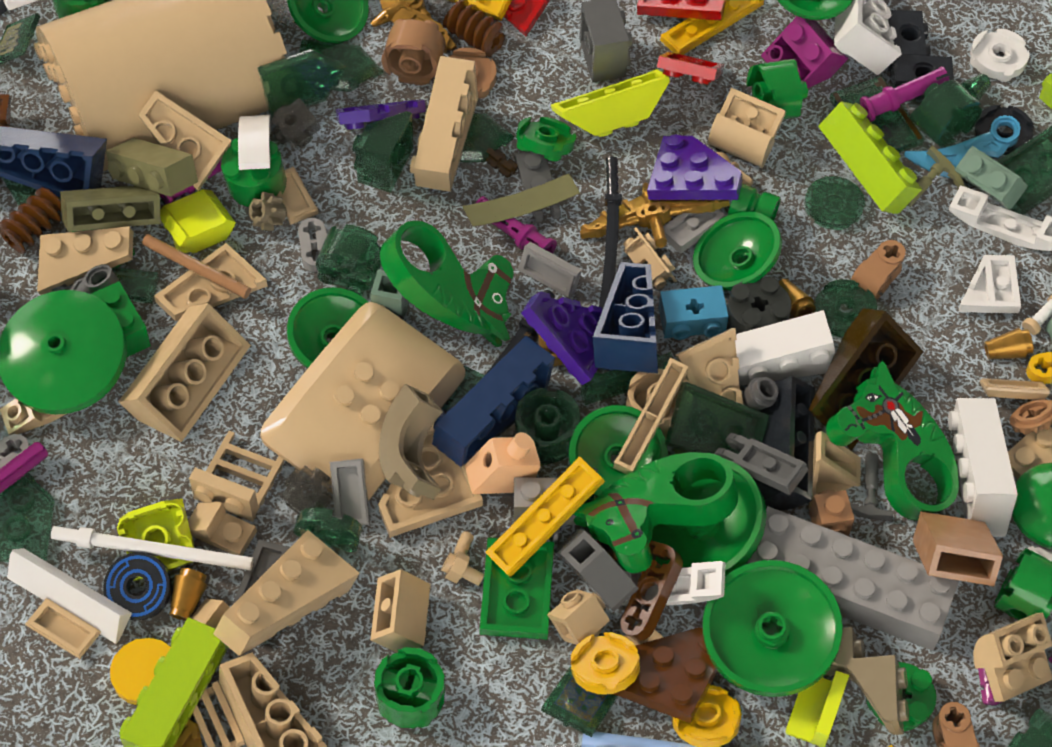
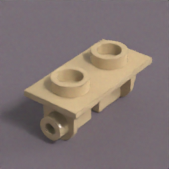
[623,227,677,290]

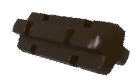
[468,135,518,178]

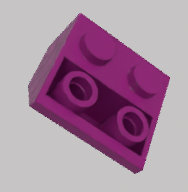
[761,16,849,88]

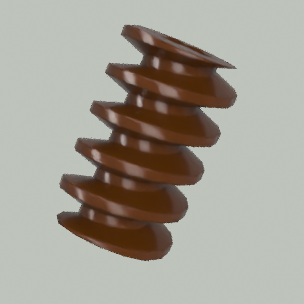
[443,0,505,57]
[0,188,62,255]

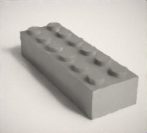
[745,506,959,651]

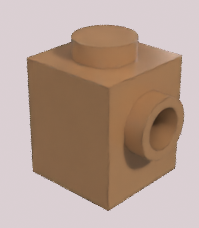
[809,490,855,536]

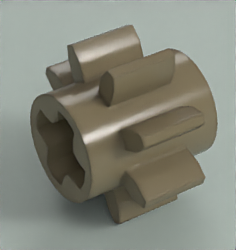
[249,192,287,231]

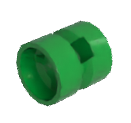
[727,183,781,221]

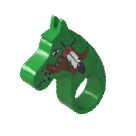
[826,361,959,521]

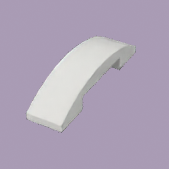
[238,115,271,170]
[949,185,1052,251]
[604,561,726,606]

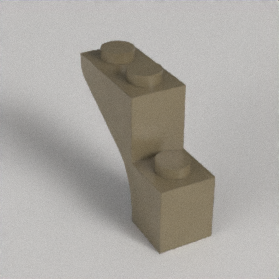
[824,627,909,735]

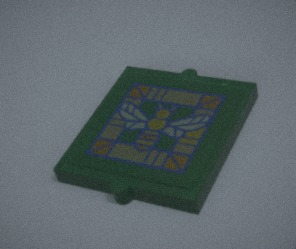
[541,666,619,737]

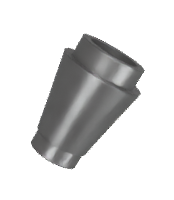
[742,377,778,413]

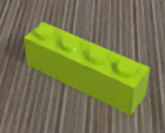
[818,101,922,214]
[119,617,229,747]

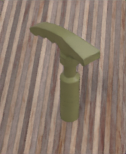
[908,145,965,207]

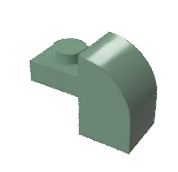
[370,264,416,316]

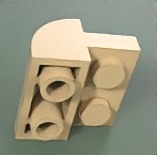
[708,88,787,168]
[973,613,1052,702]

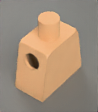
[465,432,540,494]

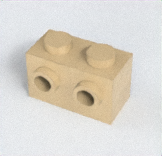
[370,569,431,653]

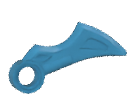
[904,115,1021,179]

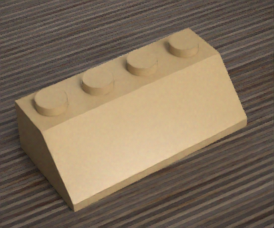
[118,303,251,442]

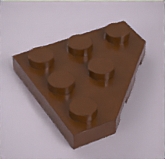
[614,627,718,724]

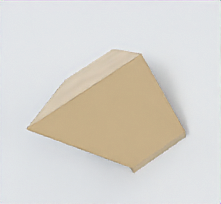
[809,431,861,509]

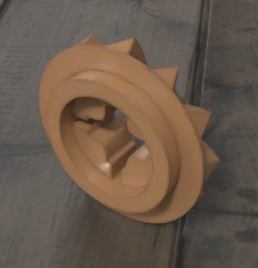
[1009,399,1052,435]

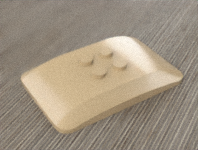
[260,302,465,501]

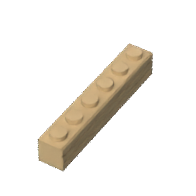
[613,358,689,475]

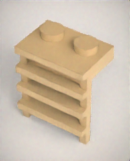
[189,431,285,522]

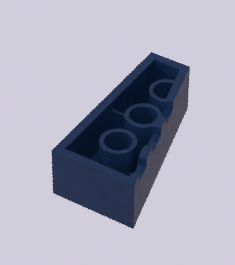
[0,126,107,197]
[593,262,658,374]
[432,336,555,467]

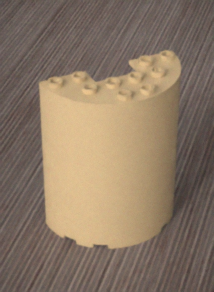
[33,0,298,171]

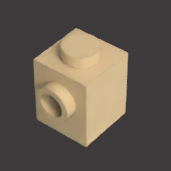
[547,589,610,645]

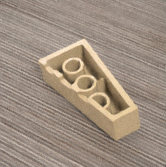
[410,56,478,192]
[213,530,360,656]
[219,652,327,747]

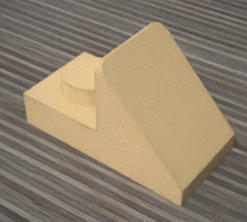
[188,502,257,556]

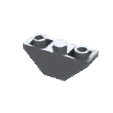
[554,528,639,612]

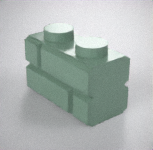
[955,146,1028,210]

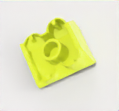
[160,189,236,254]
[117,499,195,581]

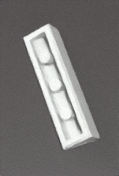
[7,548,132,644]

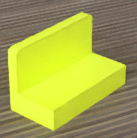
[785,670,849,747]

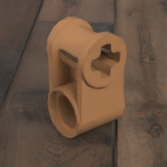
[851,240,906,299]
[932,702,980,747]

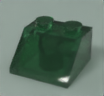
[352,111,414,193]

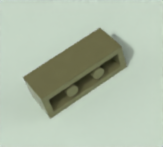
[106,138,198,197]
[60,186,161,232]

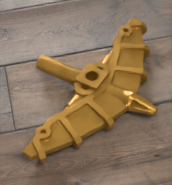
[371,0,457,53]
[580,182,730,248]

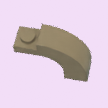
[379,384,443,500]

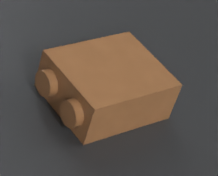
[913,511,1003,586]

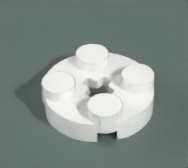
[970,29,1030,82]

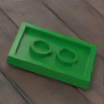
[479,537,554,640]

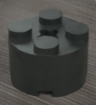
[726,276,791,334]

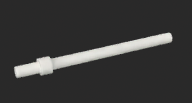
[51,526,253,571]

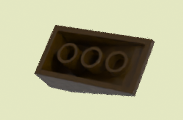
[808,308,924,451]

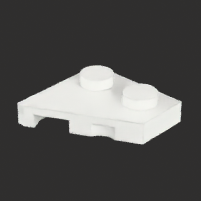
[959,255,1021,313]

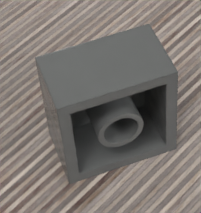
[579,0,633,82]

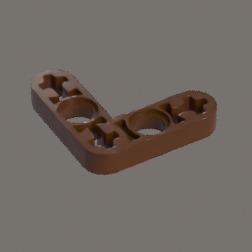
[597,540,683,641]

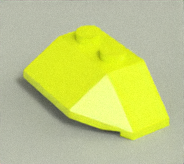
[551,69,670,137]

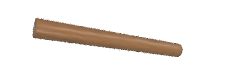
[142,234,251,299]

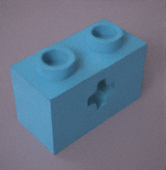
[658,285,729,340]

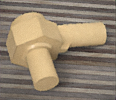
[441,531,484,586]

